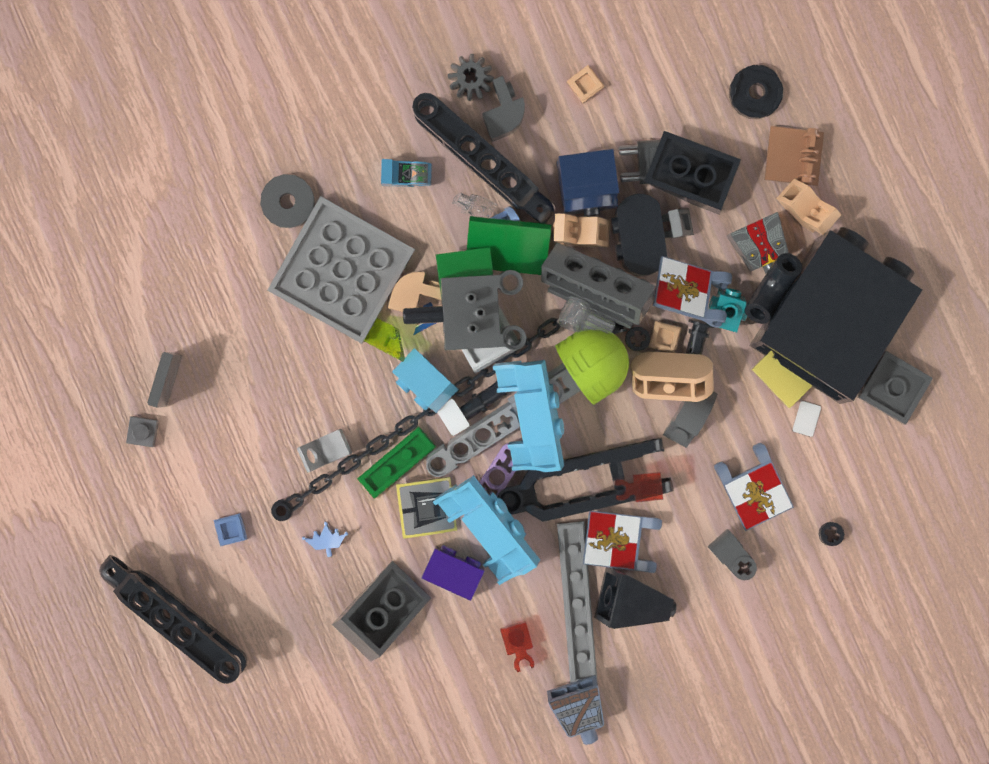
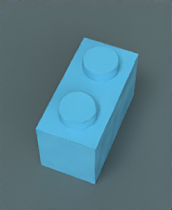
[392,348,459,413]

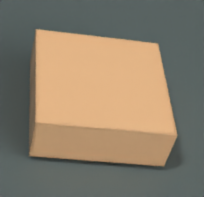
[566,65,604,104]
[648,321,681,353]

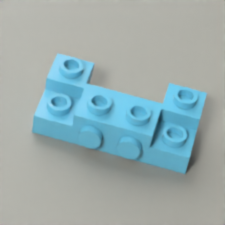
[493,360,564,472]
[433,475,540,585]

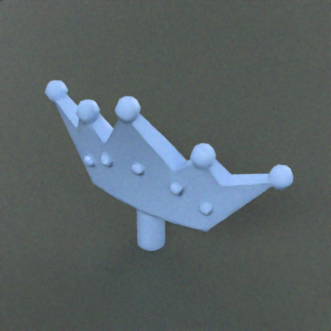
[302,522,348,557]

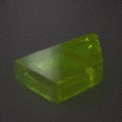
[364,318,405,362]

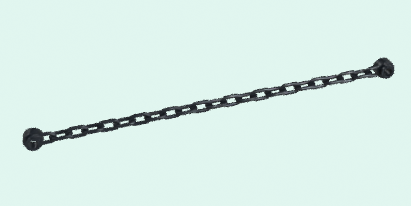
[271,303,587,521]

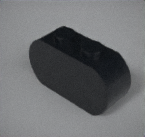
[611,194,668,277]

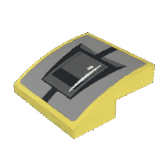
[396,477,457,539]

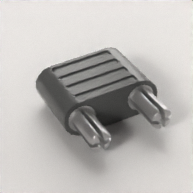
[618,140,660,184]

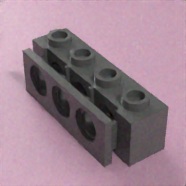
[541,243,656,329]

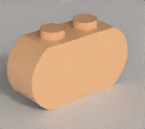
[631,352,714,402]

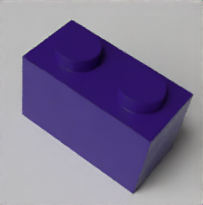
[421,545,484,601]

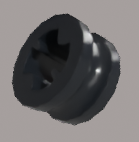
[625,327,650,351]
[818,522,845,546]

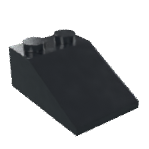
[644,131,741,215]

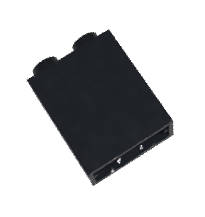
[749,227,923,404]

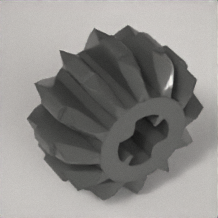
[448,54,494,101]

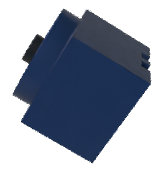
[556,149,619,217]

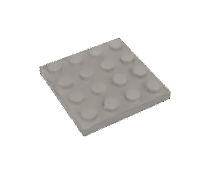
[267,196,415,344]

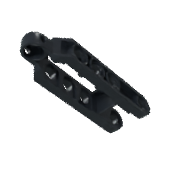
[412,93,554,224]
[497,438,674,522]
[99,555,247,684]

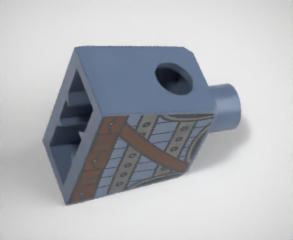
[547,675,604,745]

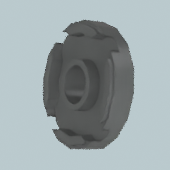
[260,174,315,228]

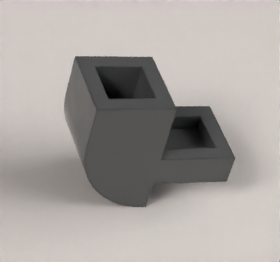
[482,76,525,142]
[663,391,718,448]

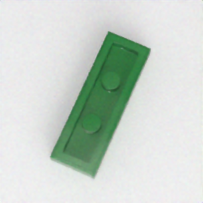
[357,427,436,499]

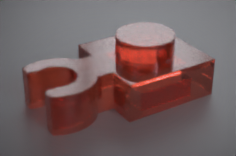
[614,472,663,502]
[500,621,535,672]

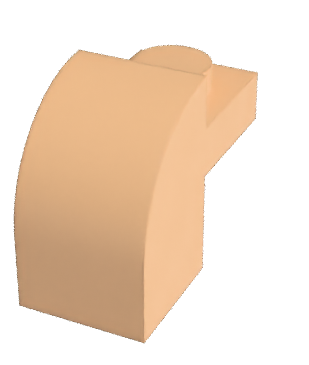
[776,179,841,235]
[553,214,610,247]
[388,272,441,312]

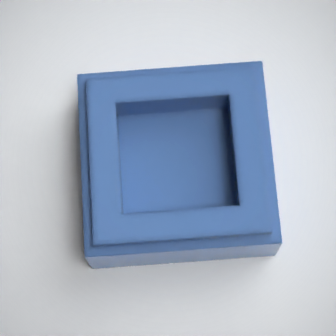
[213,513,248,547]

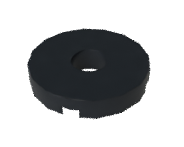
[729,65,783,119]

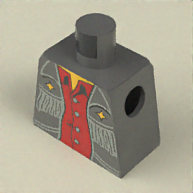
[727,212,788,274]

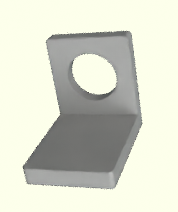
[297,429,352,473]

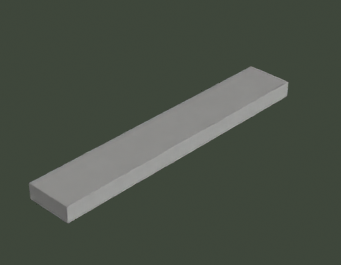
[557,521,598,683]

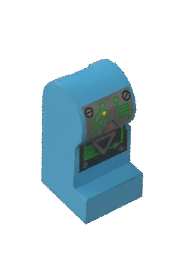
[381,159,432,187]

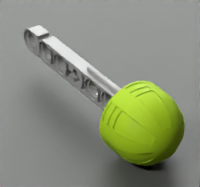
[426,328,629,477]

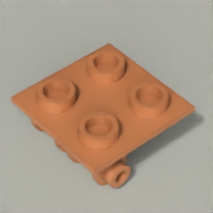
[764,126,824,186]

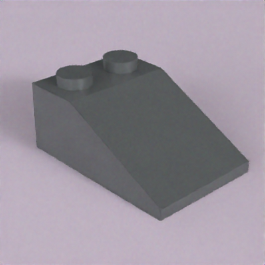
[332,561,431,661]

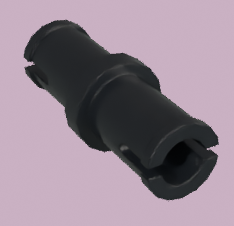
[459,381,507,421]

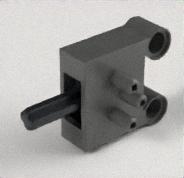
[403,270,526,350]

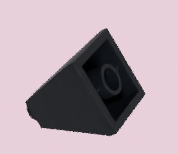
[594,567,677,629]

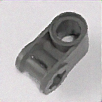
[707,529,757,581]

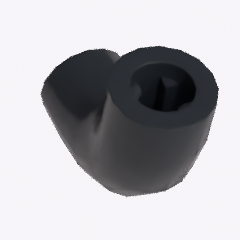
[745,253,802,324]

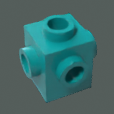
[708,288,747,333]

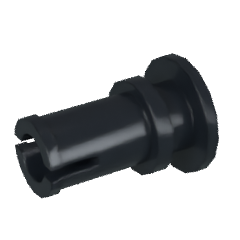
[685,318,715,355]

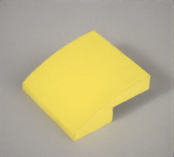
[751,351,812,408]

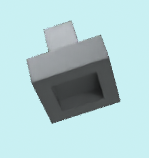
[662,208,694,238]

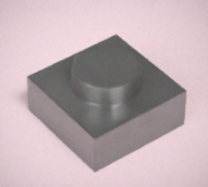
[126,416,159,447]

